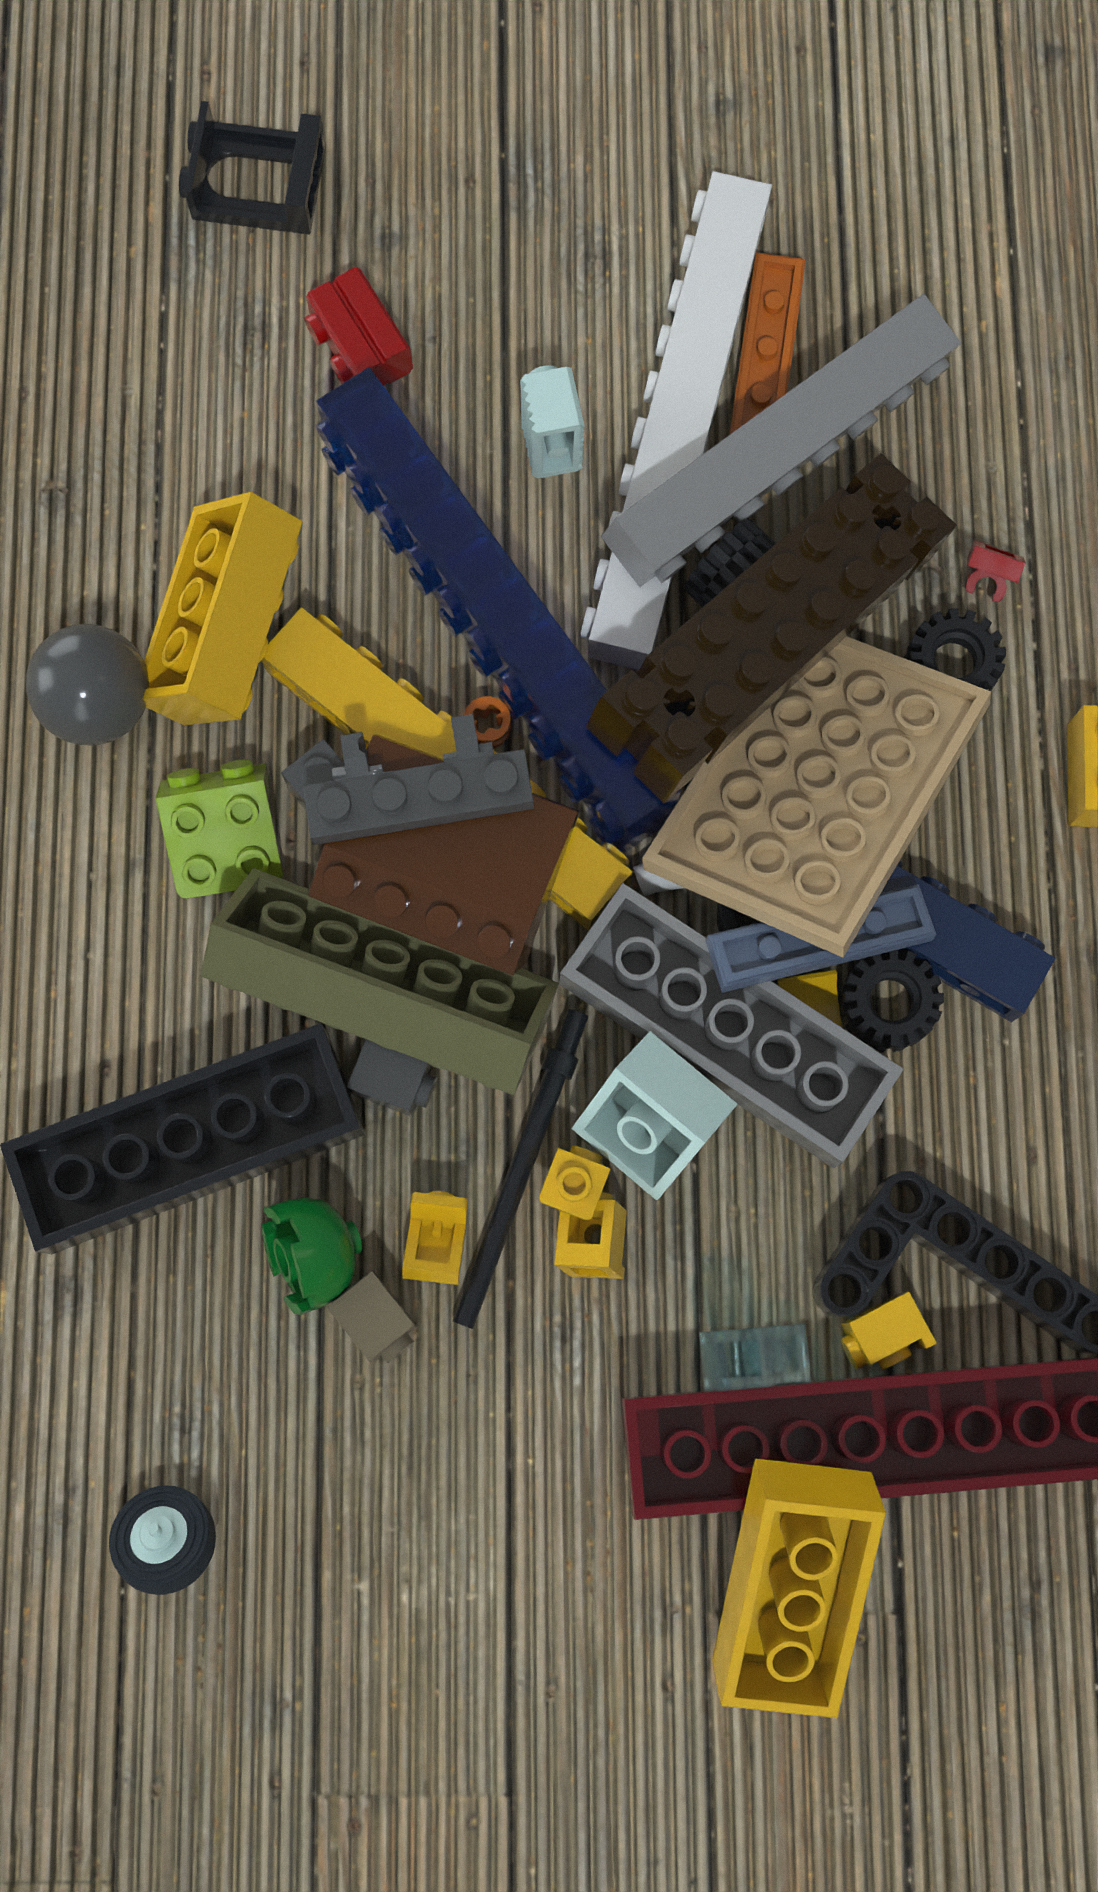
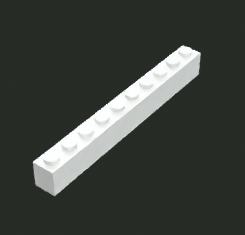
[580,171,772,670]

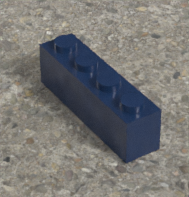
[881,860,1056,1023]

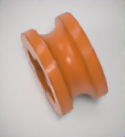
[464,696,511,749]

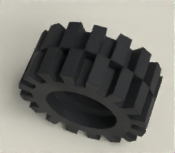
[684,519,776,608]
[904,608,1006,691]
[839,950,944,1052]

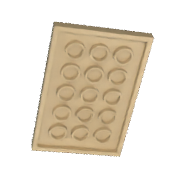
[642,637,991,958]

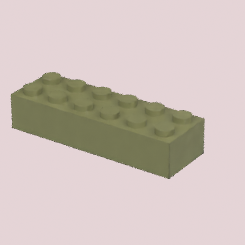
[200,868,559,1095]

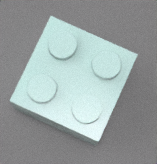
[571,1031,737,1201]

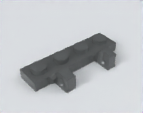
[303,714,534,845]

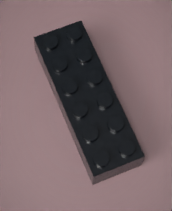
[0,1023,366,1255]

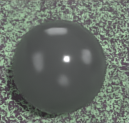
[26,624,149,746]

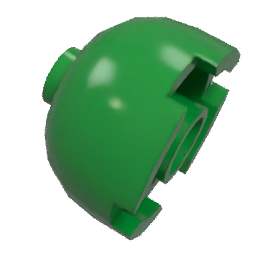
[261,1197,362,1315]

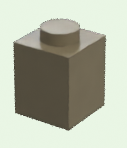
[327,1271,418,1363]

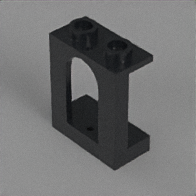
[179,101,326,235]

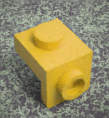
[539,1145,611,1221]
[402,1191,468,1285]

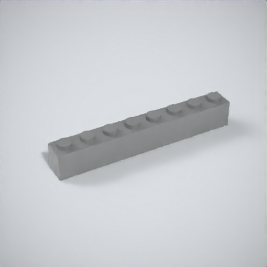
[601,294,961,587]

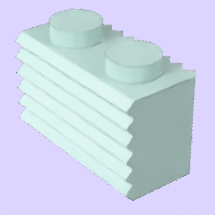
[520,365,585,479]

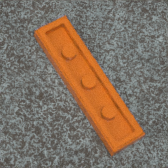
[729,252,806,435]

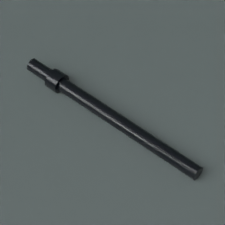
[453,1009,589,1329]

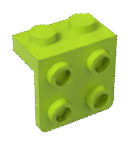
[155,759,283,899]

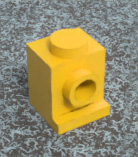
[554,1192,627,1279]
[840,1292,937,1370]

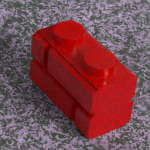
[304,267,413,398]

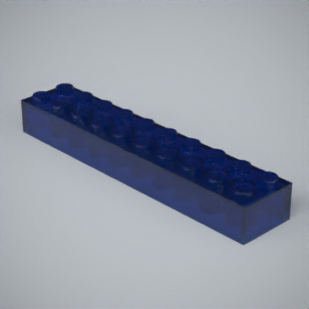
[315,367,681,854]

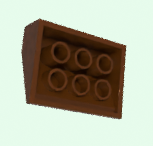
[308,734,580,976]

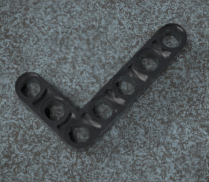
[813,1171,1098,1353]

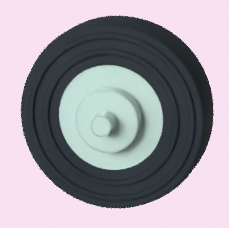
[109,1485,216,1595]

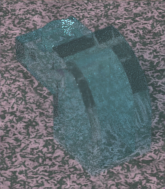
[699,1324,811,1391]

